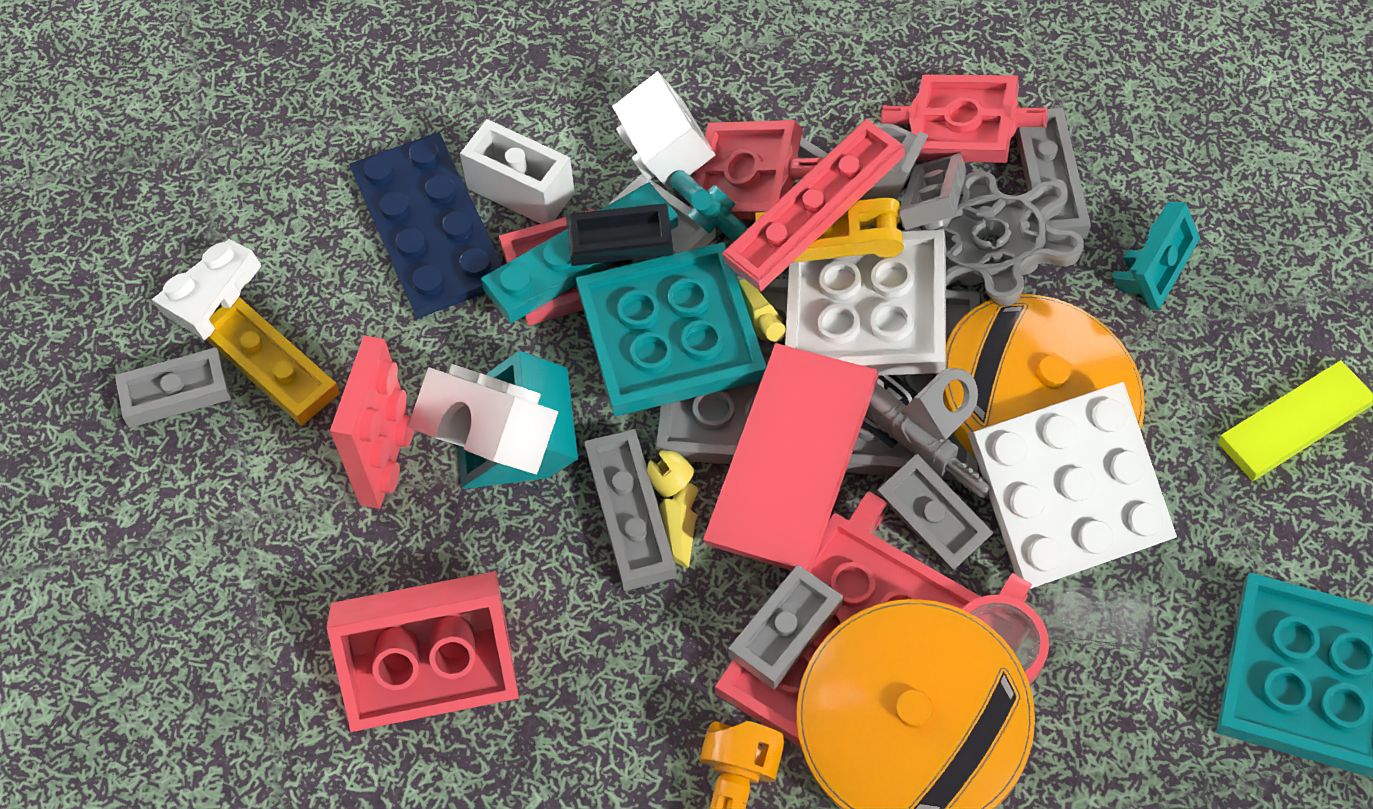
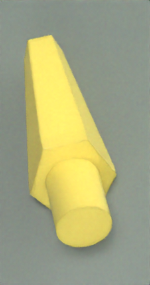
[738,279,786,342]
[659,482,699,568]

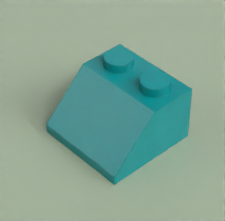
[458,351,578,489]

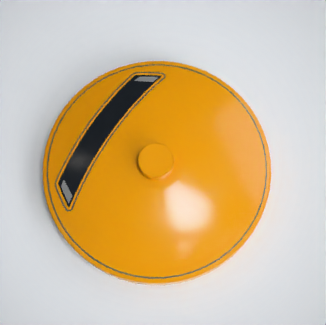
[936,294,1145,458]
[797,599,1035,809]

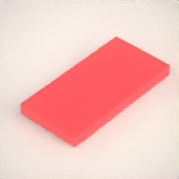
[703,343,879,572]

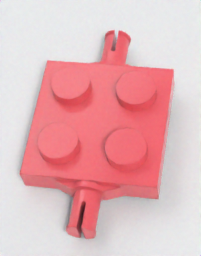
[881,75,1048,163]
[689,120,823,220]

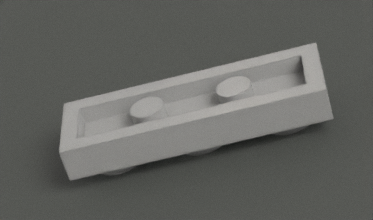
[1015,108,1091,237]
[899,152,967,231]
[584,429,677,591]

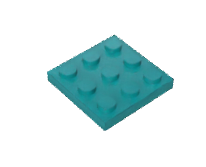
[576,242,767,417]
[1216,572,1373,778]

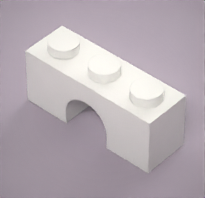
[408,364,559,475]

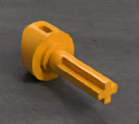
[699,721,784,809]

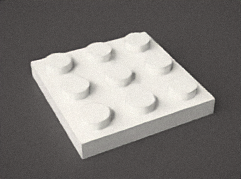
[785,229,946,375]
[968,382,1177,589]

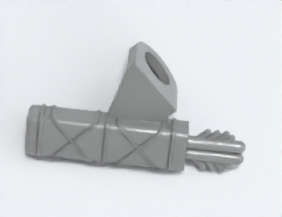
[865,368,990,498]

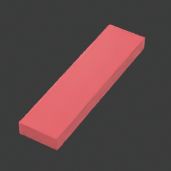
[722,119,905,292]

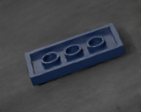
[349,132,503,319]

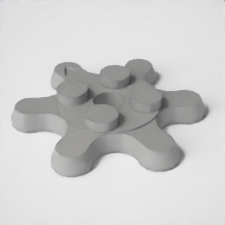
[901,171,1084,306]

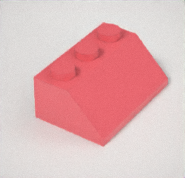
[327,571,519,732]

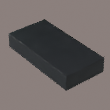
[566,203,673,266]

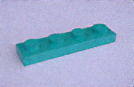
[481,182,678,324]

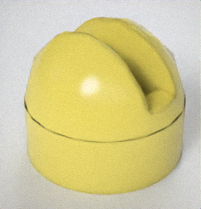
[647,450,694,498]

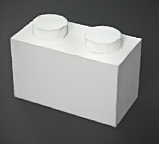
[612,71,716,190]
[460,119,575,224]

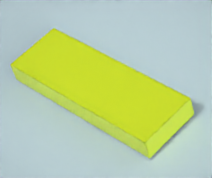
[1217,360,1373,482]

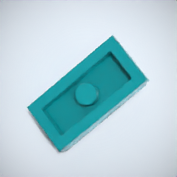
[1112,202,1200,310]

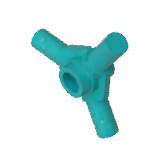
[670,170,748,242]

